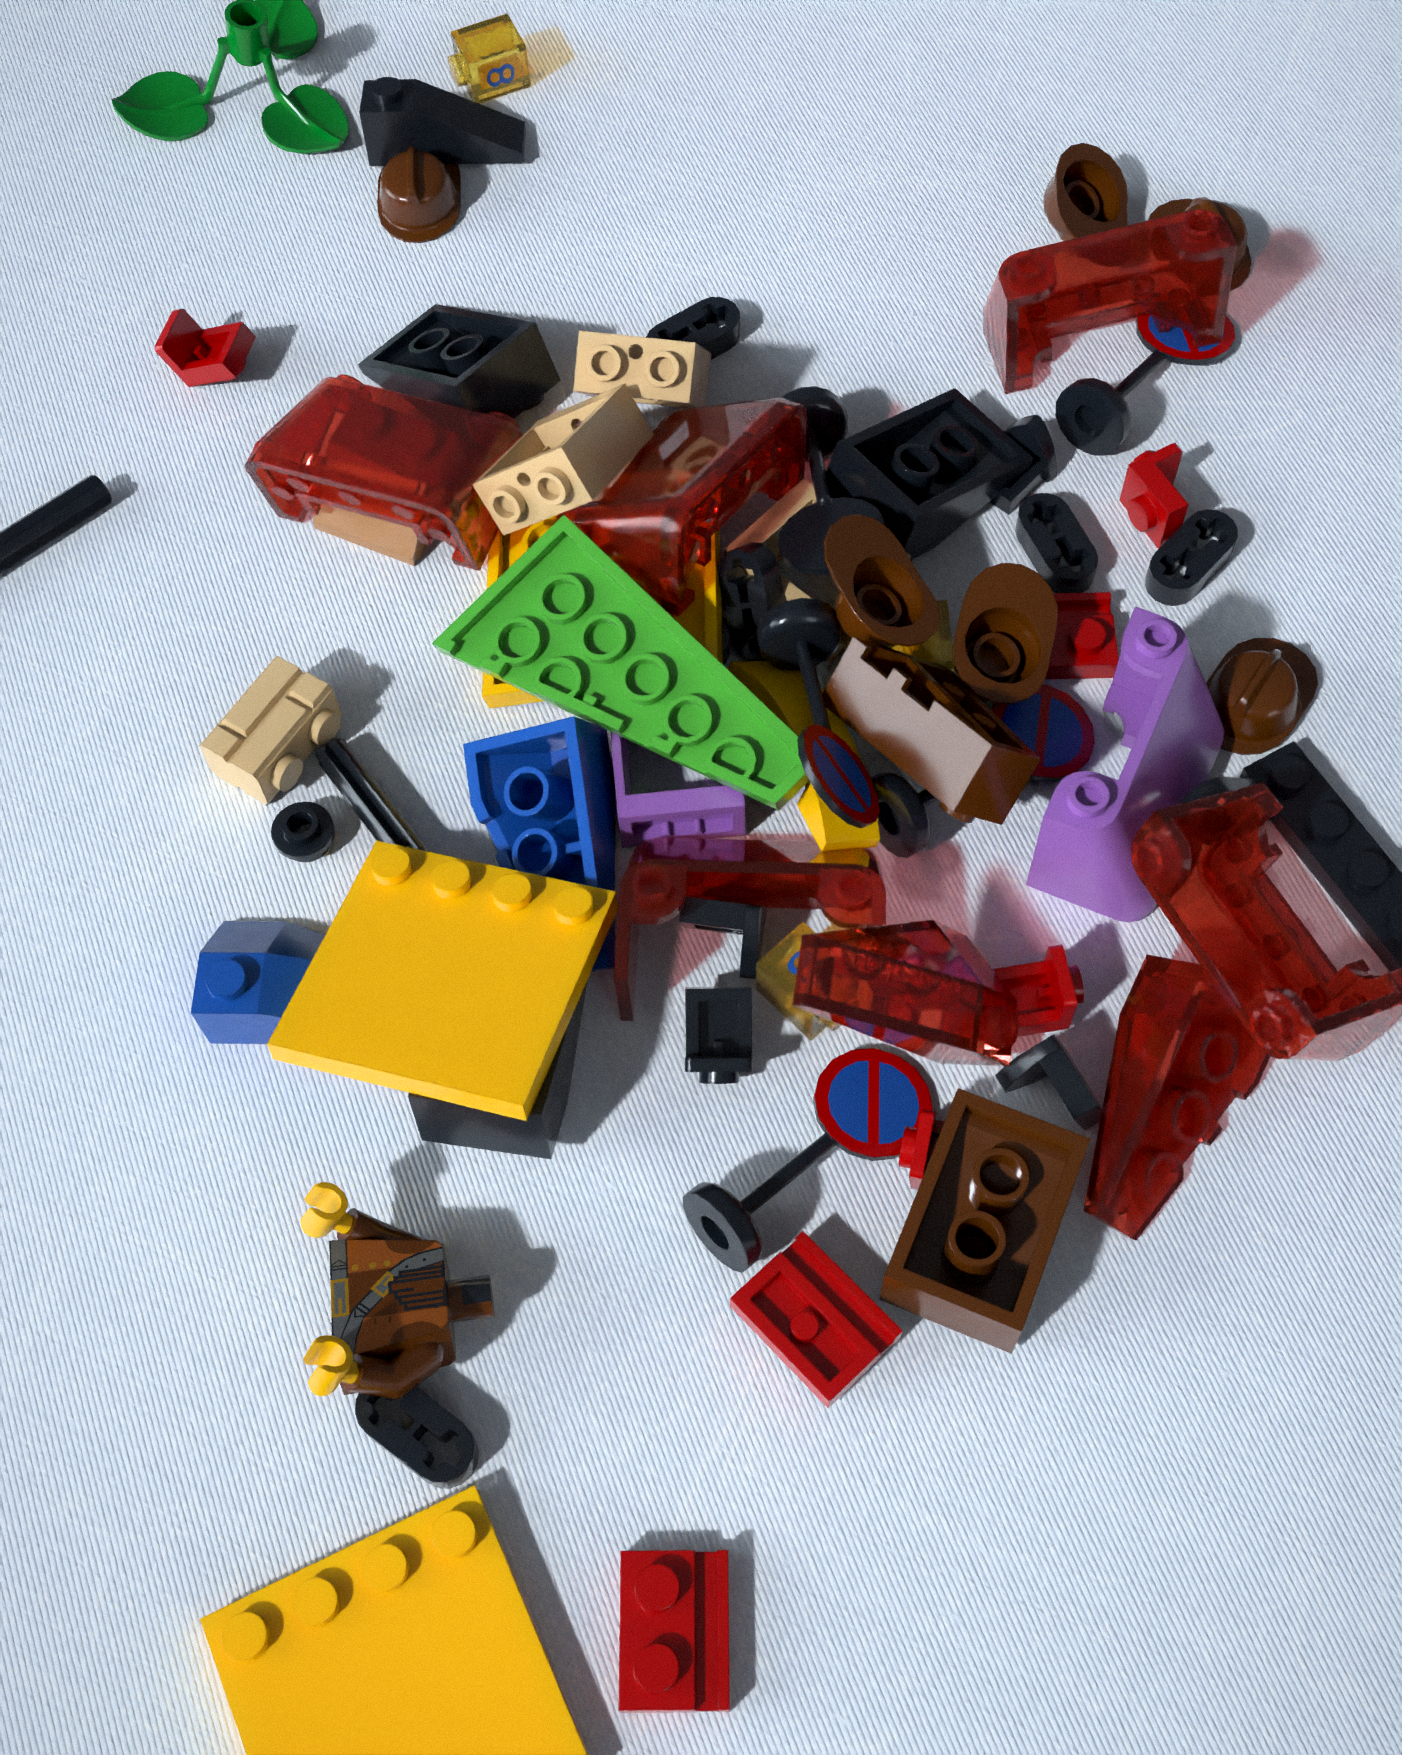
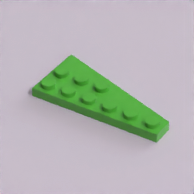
[432,515,809,810]

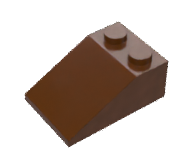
[879,1088,1091,1354]

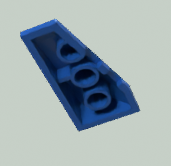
[463,716,615,972]
[191,921,326,1044]

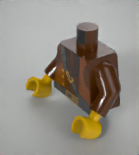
[300,1182,495,1399]

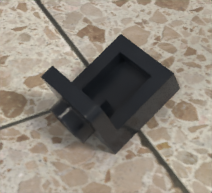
[685,987,752,1084]

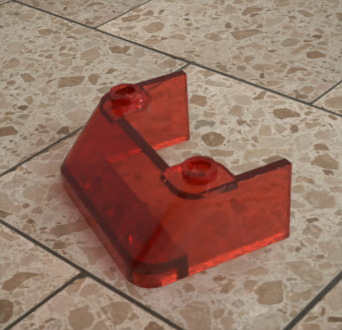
[614,838,886,1028]

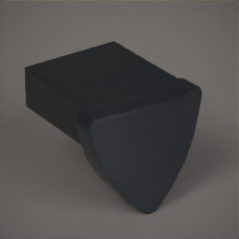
[989,415,1057,515]
[679,896,768,980]
[995,1034,1108,1131]

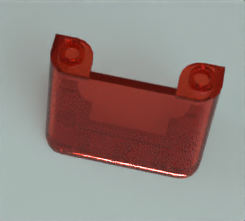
[983,209,1237,394]
[245,374,523,571]
[555,397,807,617]
[1131,782,1402,1061]

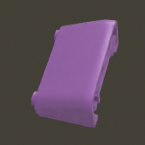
[1026,606,1225,922]

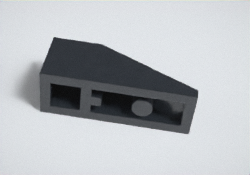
[359,77,526,166]

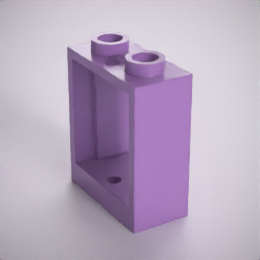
[610,732,746,848]

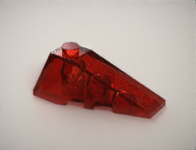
[792,920,1019,1066]
[1083,954,1285,1241]

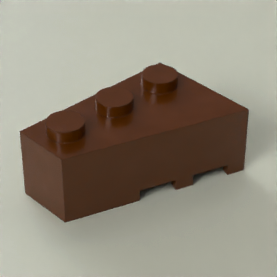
[822,637,1041,825]

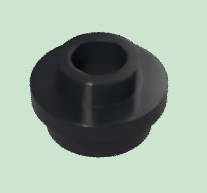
[271,802,335,862]

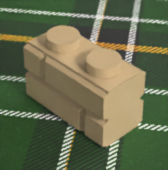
[199,656,342,805]

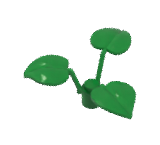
[111,0,349,154]

